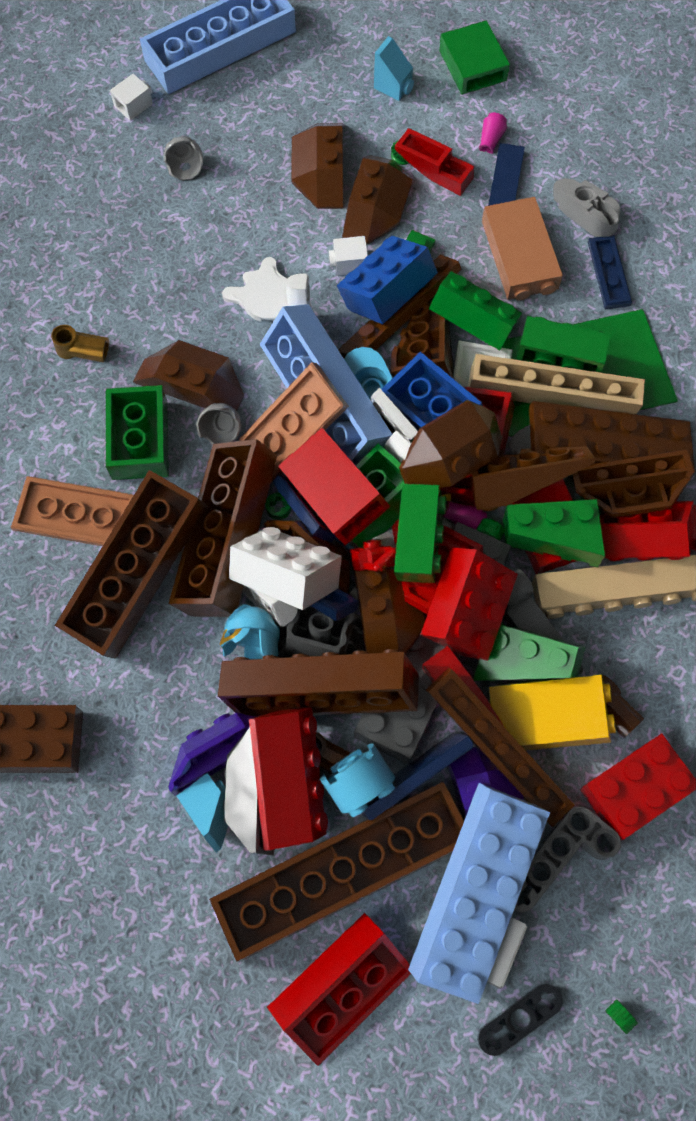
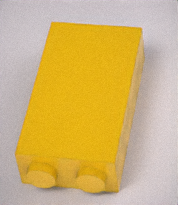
[489,675,616,751]

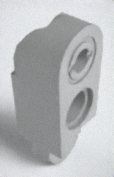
[553,178,620,237]

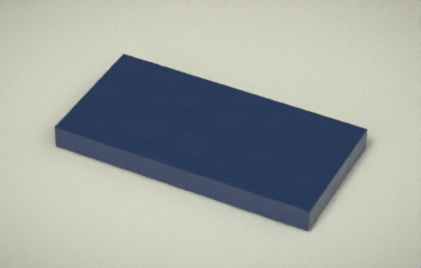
[361,733,474,820]

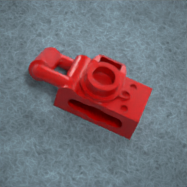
[350,539,396,572]

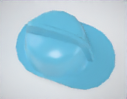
[344,347,392,410]

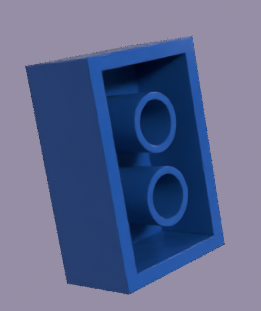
[337,236,438,324]
[381,351,483,431]

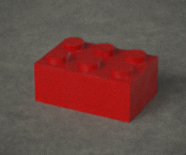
[420,548,518,661]
[579,733,696,841]

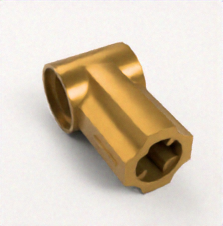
[51,325,109,362]

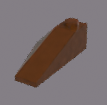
[390,294,453,378]
[468,446,595,511]

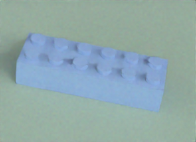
[140,0,296,95]
[260,304,392,466]
[408,783,550,1004]

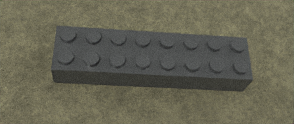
[354,522,511,764]

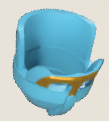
[220,604,280,659]

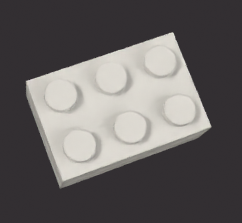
[229,527,341,610]

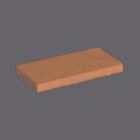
[239,362,349,482]
[11,476,134,546]

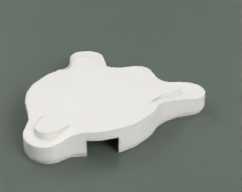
[222,257,288,322]

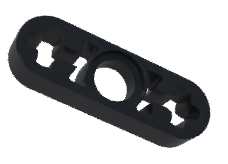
[477,984,563,1056]

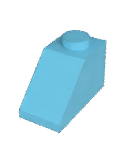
[374,36,414,101]
[177,773,228,853]

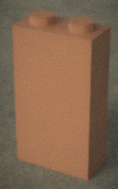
[482,197,563,300]

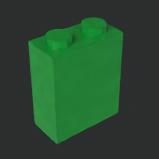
[439,20,510,95]

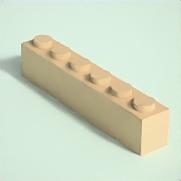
[468,354,645,414]
[532,555,696,619]

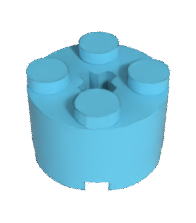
[320,743,395,817]

